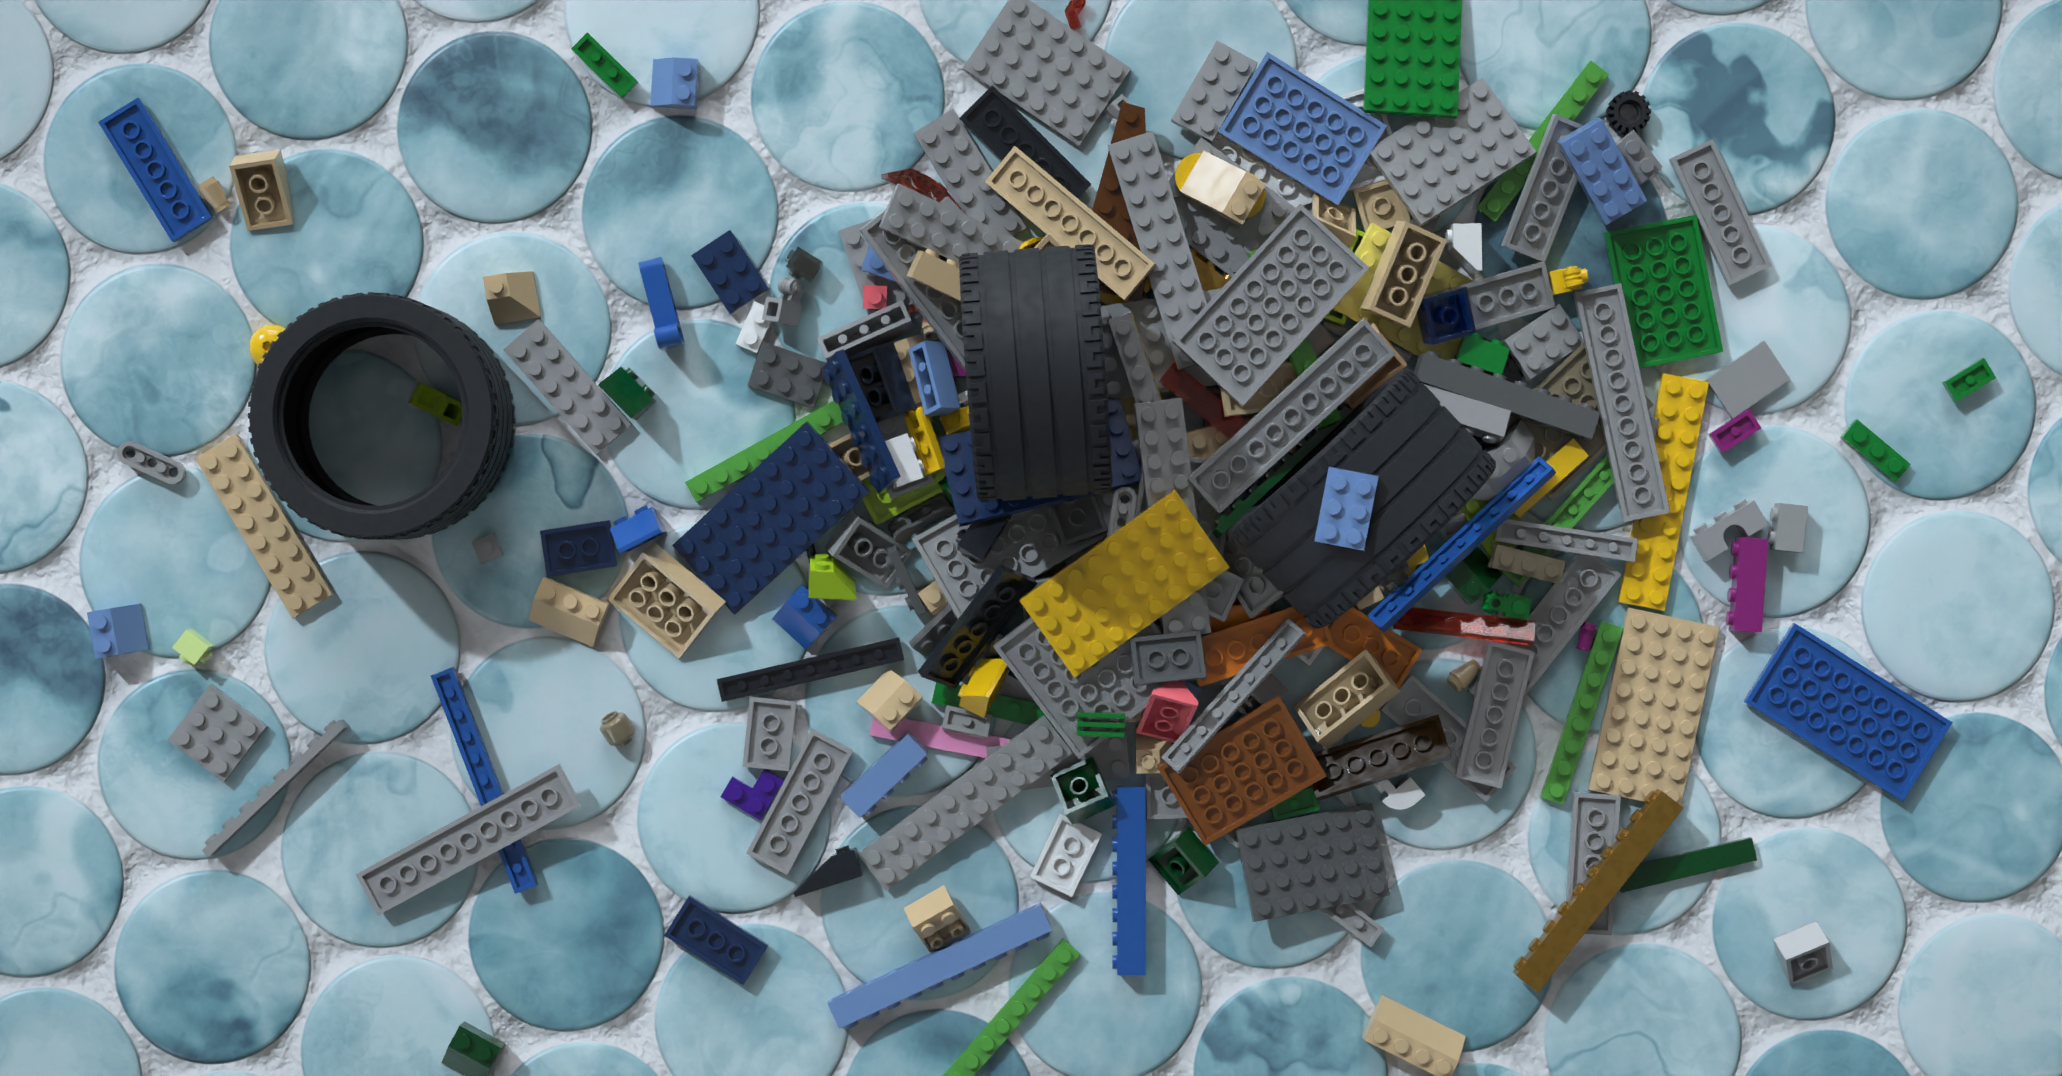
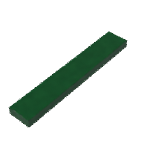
[1620,837,1757,893]

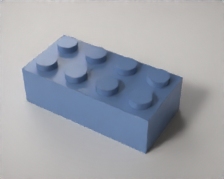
[1556,118,1647,225]

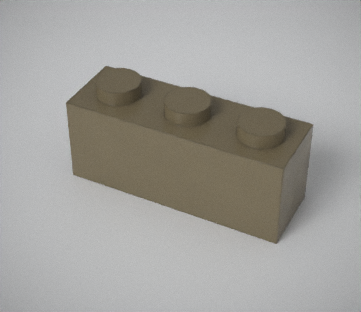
[1487,544,1566,584]

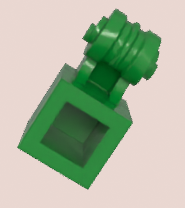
[1481,591,1532,620]

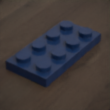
[664,895,769,985]

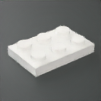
[1030,813,1102,897]

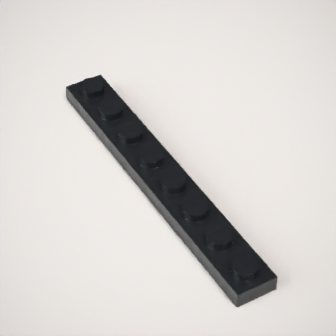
[717,637,905,702]

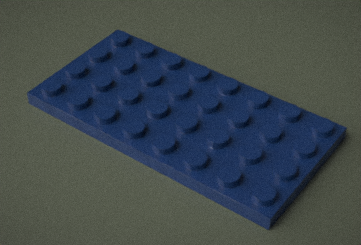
[937,397,1141,527]
[672,421,871,615]

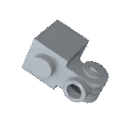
[762,277,805,327]

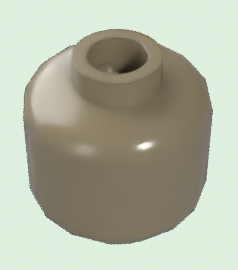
[600,711,635,747]

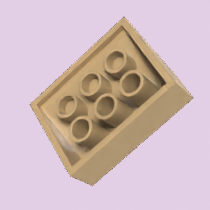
[607,542,726,659]

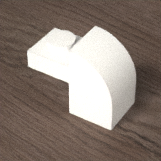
[1373,775,1425,810]

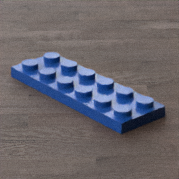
[98,98,214,242]

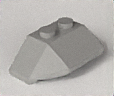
[1471,419,1535,501]

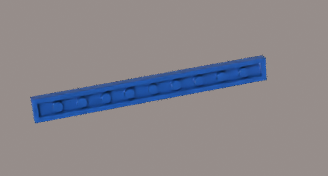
[1367,457,1556,633]
[431,667,539,894]

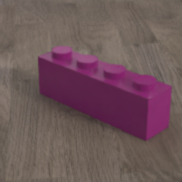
[1726,537,1768,632]

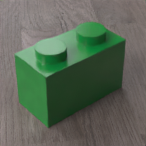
[1455,332,1510,375]

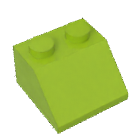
[808,553,856,600]

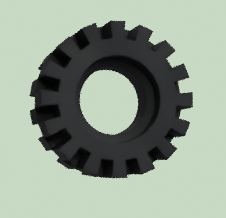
[1606,90,1651,135]

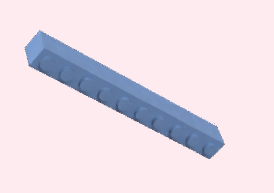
[827,903,1052,1030]

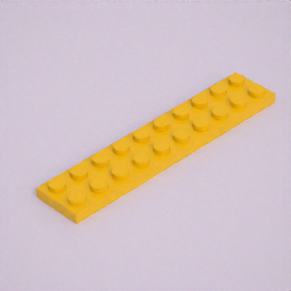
[1617,373,1709,611]

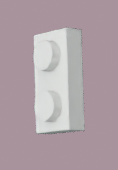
[735,301,771,354]

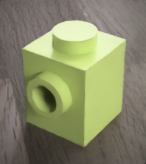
[172,629,214,665]

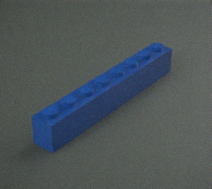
[1112,786,1146,975]

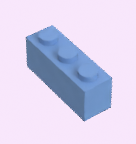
[908,341,961,416]

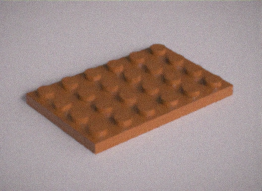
[1157,695,1327,846]

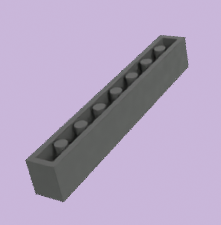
[1414,351,1600,441]

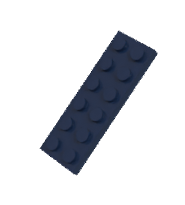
[822,349,901,495]

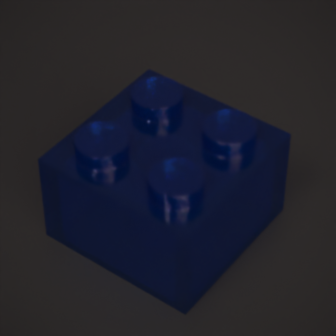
[1417,286,1477,345]

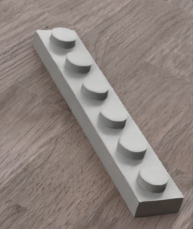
[1494,519,1638,562]

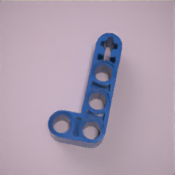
[639,257,685,351]

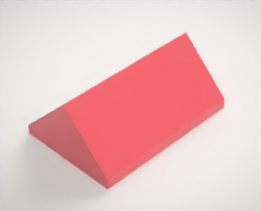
[1136,681,1198,743]

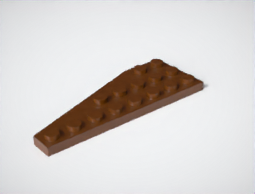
[1092,102,1147,301]

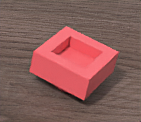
[863,285,888,310]

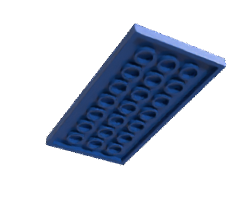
[1743,623,1953,801]

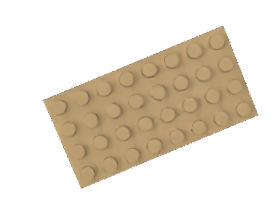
[1587,607,1720,805]

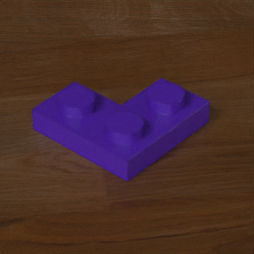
[720,769,784,820]

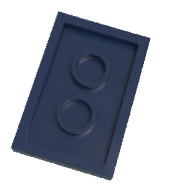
[691,230,769,315]
[540,520,617,577]

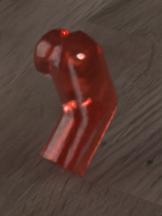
[1065,0,1086,30]

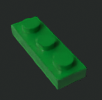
[571,32,639,99]
[1840,419,1911,482]

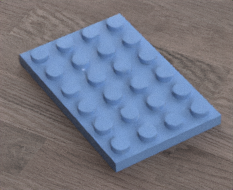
[1218,52,1387,206]

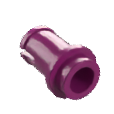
[1576,622,1598,652]

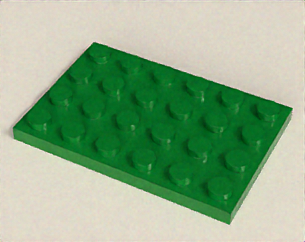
[1363,0,1462,119]
[1603,215,1723,369]

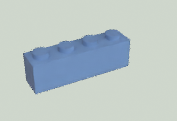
[840,731,928,818]

